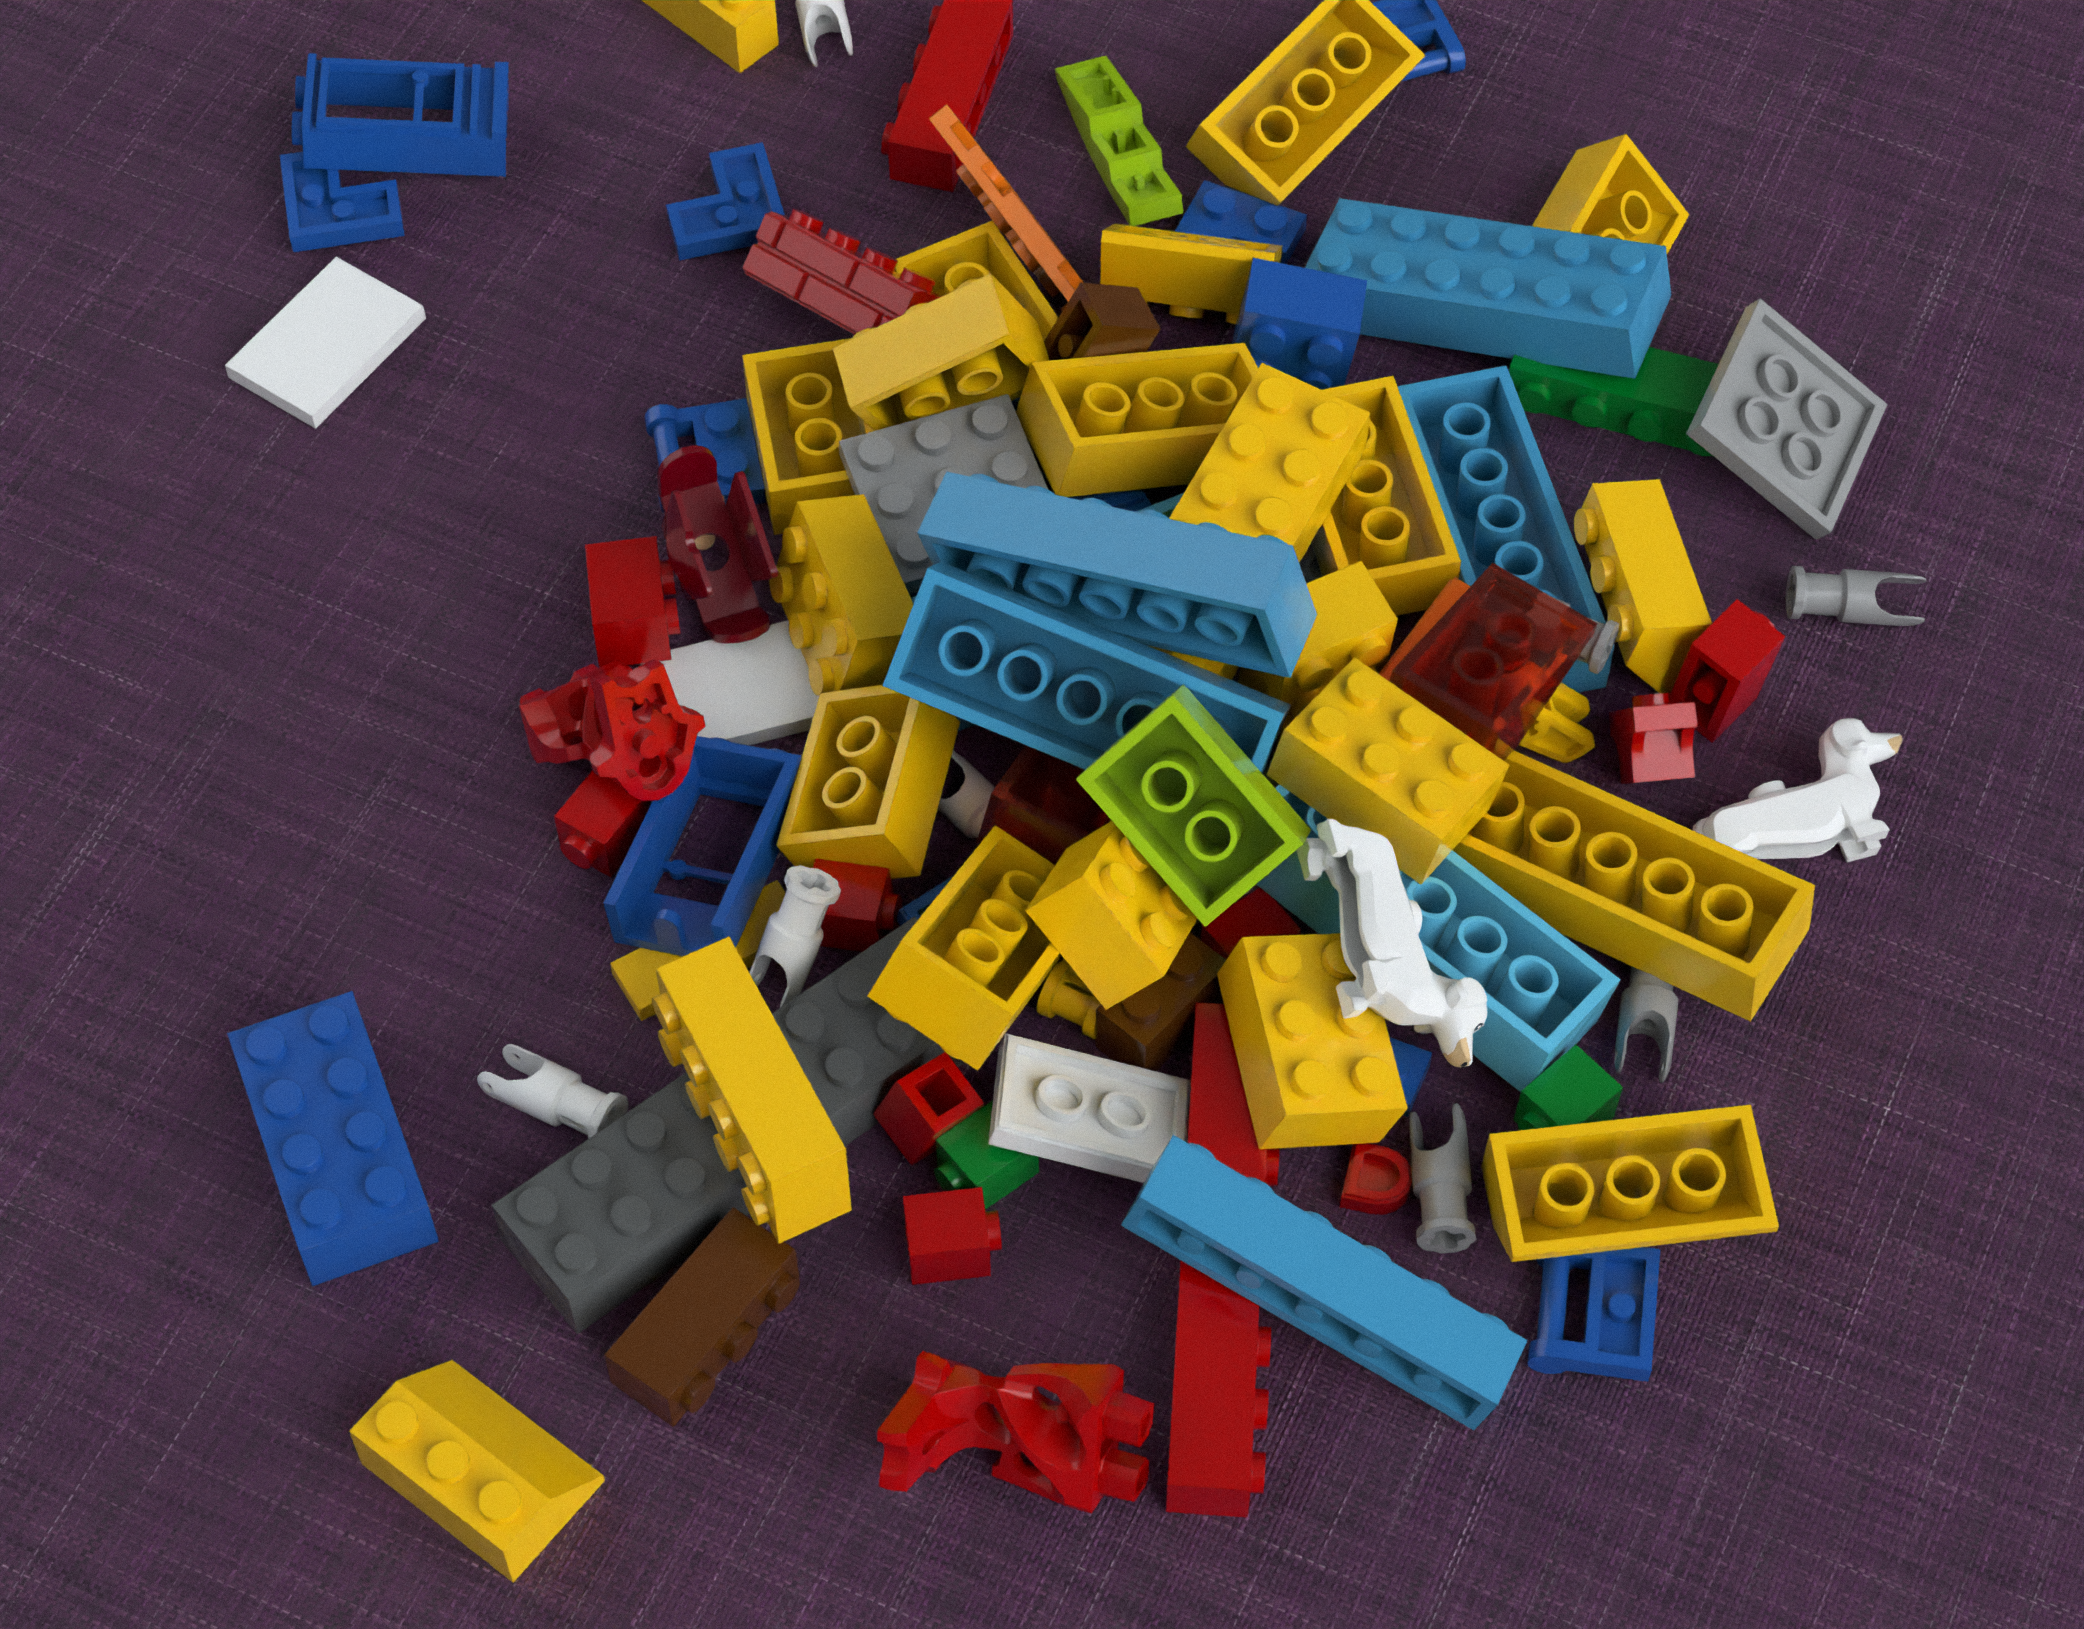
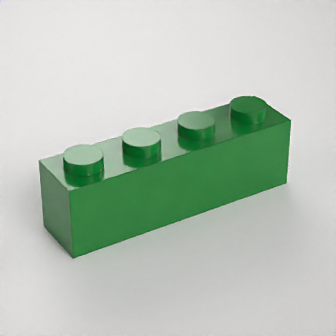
[1509,347,1719,457]

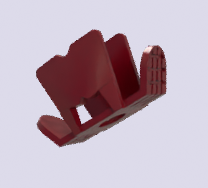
[657,445,778,644]

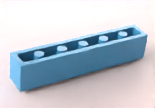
[1121,1135,1528,1430]

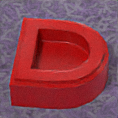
[1340,1143,1412,1215]

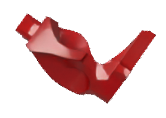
[519,659,706,801]
[877,1351,1154,1514]

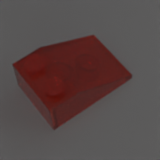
[1390,563,1598,761]

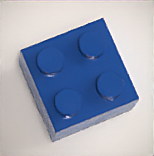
[1232,258,1367,390]

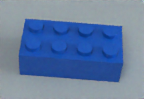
[227,991,439,1286]

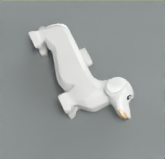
[1693,718,1902,863]
[1296,819,1488,1068]

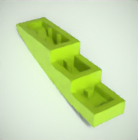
[1055,56,1183,226]

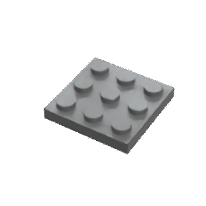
[1686,298,1887,540]
[839,394,1048,594]

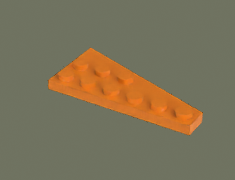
[929,104,1084,311]

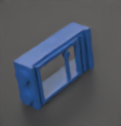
[292,53,509,177]
[603,736,801,956]

